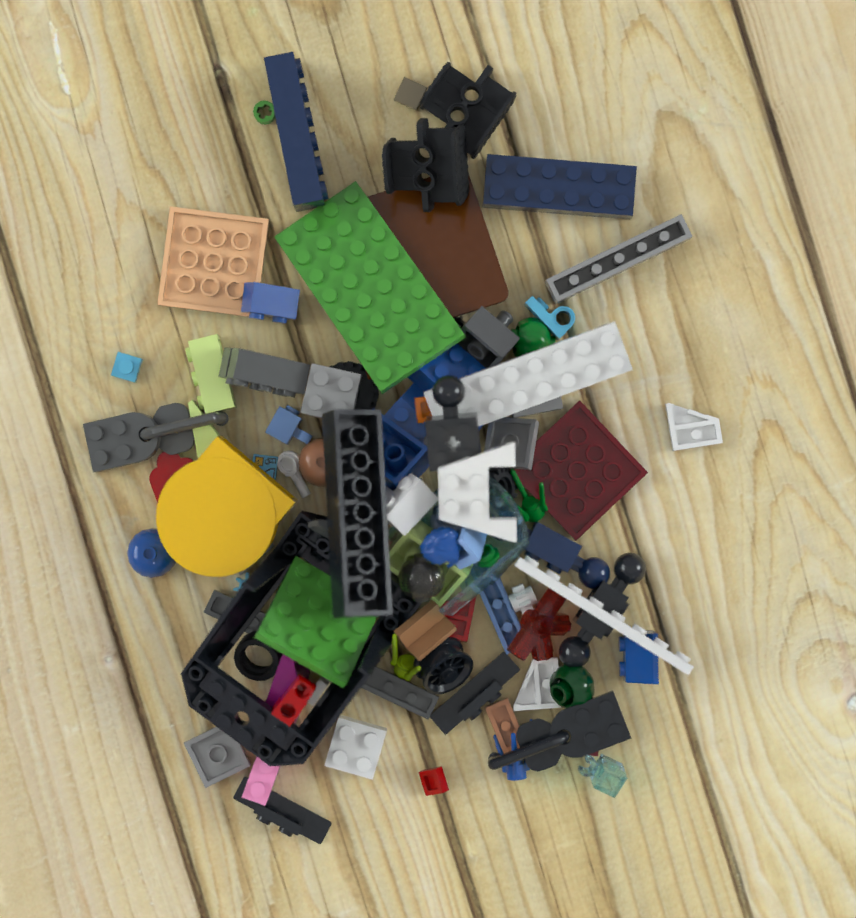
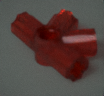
[507,588,572,661]

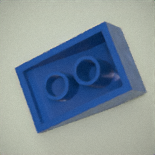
[384,383,426,444]

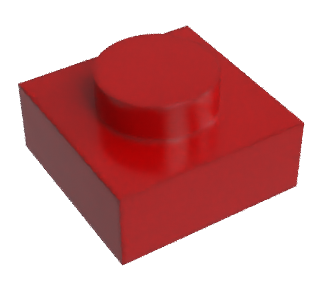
[418,766,449,796]

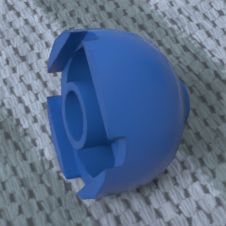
[127,528,176,578]

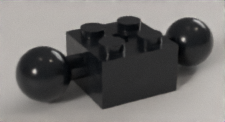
[425,375,481,472]
[559,552,646,667]

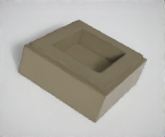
[394,77,427,111]

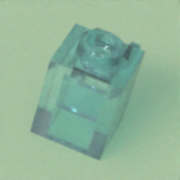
[578,754,628,798]

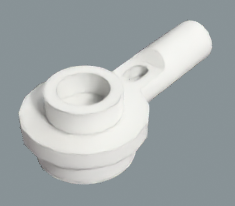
[277,450,311,498]

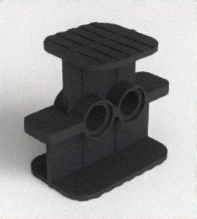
[420,62,517,159]
[382,118,469,212]

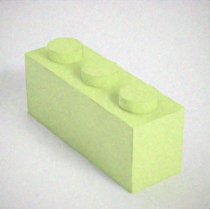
[185,334,237,414]

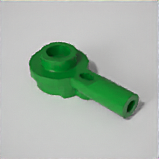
[476,544,500,568]

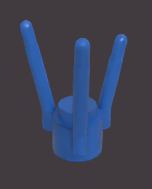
[493,719,533,781]

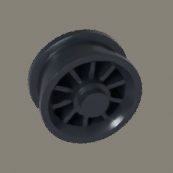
[413,637,474,695]

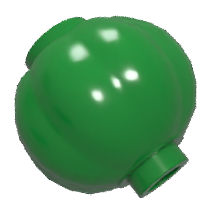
[510,317,556,357]

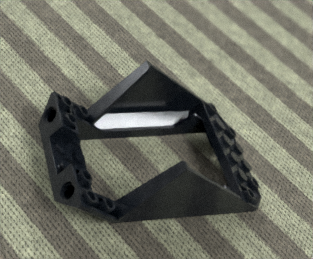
[181,510,424,766]

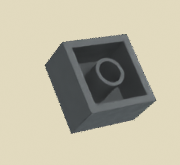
[457,306,520,368]

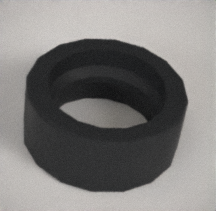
[234,631,282,681]

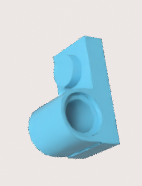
[524,296,575,340]

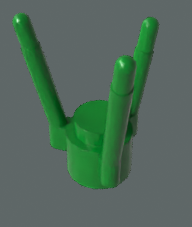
[502,468,548,522]

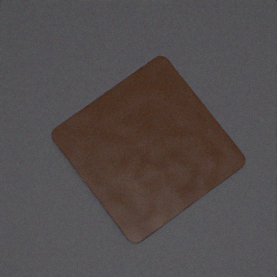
[368,176,509,318]

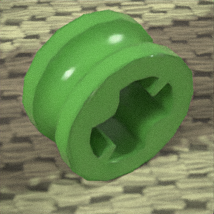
[253,100,276,125]

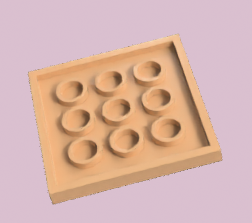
[157,206,269,317]

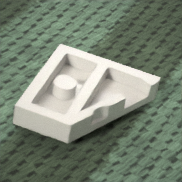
[665,403,723,451]
[513,657,562,711]

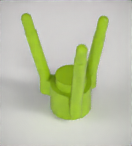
[390,634,421,681]

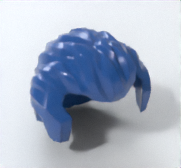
[420,526,464,568]

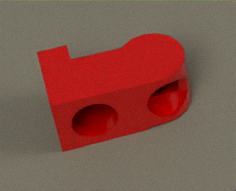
[271,674,317,726]

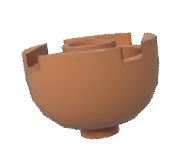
[299,438,326,487]

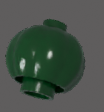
[549,664,595,708]

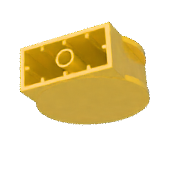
[156,435,298,577]

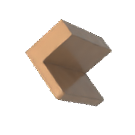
[394,600,457,661]

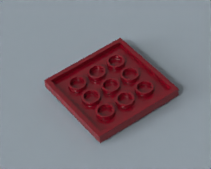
[514,400,648,541]

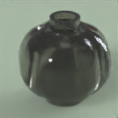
[398,553,445,602]

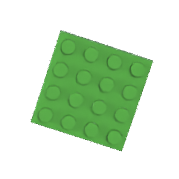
[254,556,377,688]

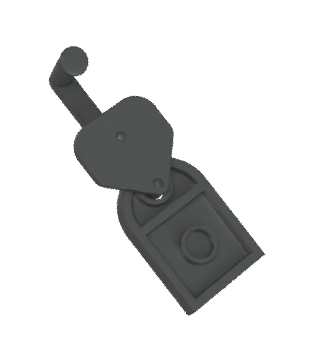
[83,403,229,472]

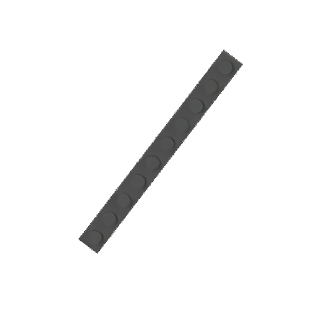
[204,590,439,720]

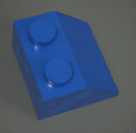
[619,630,659,684]

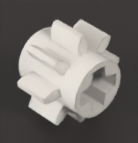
[508,583,538,615]

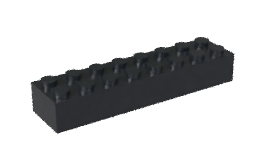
[322,409,393,619]

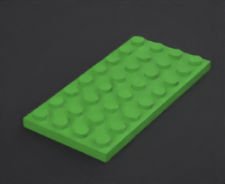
[274,181,466,394]

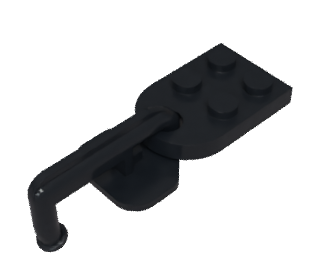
[488,690,631,771]

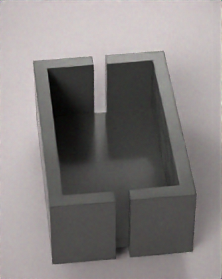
[218,348,310,398]

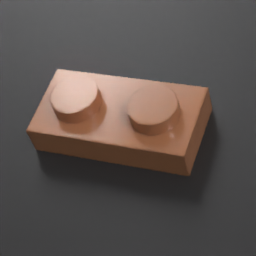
[485,698,520,753]

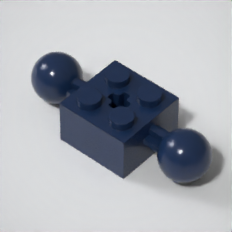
[493,509,610,589]

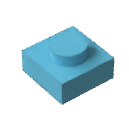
[111,352,143,383]

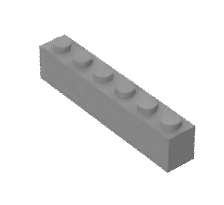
[545,214,693,305]

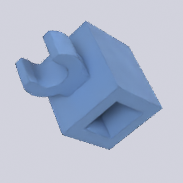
[265,405,313,445]

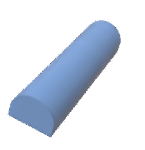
[470,563,529,655]

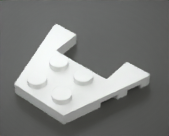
[438,442,517,542]

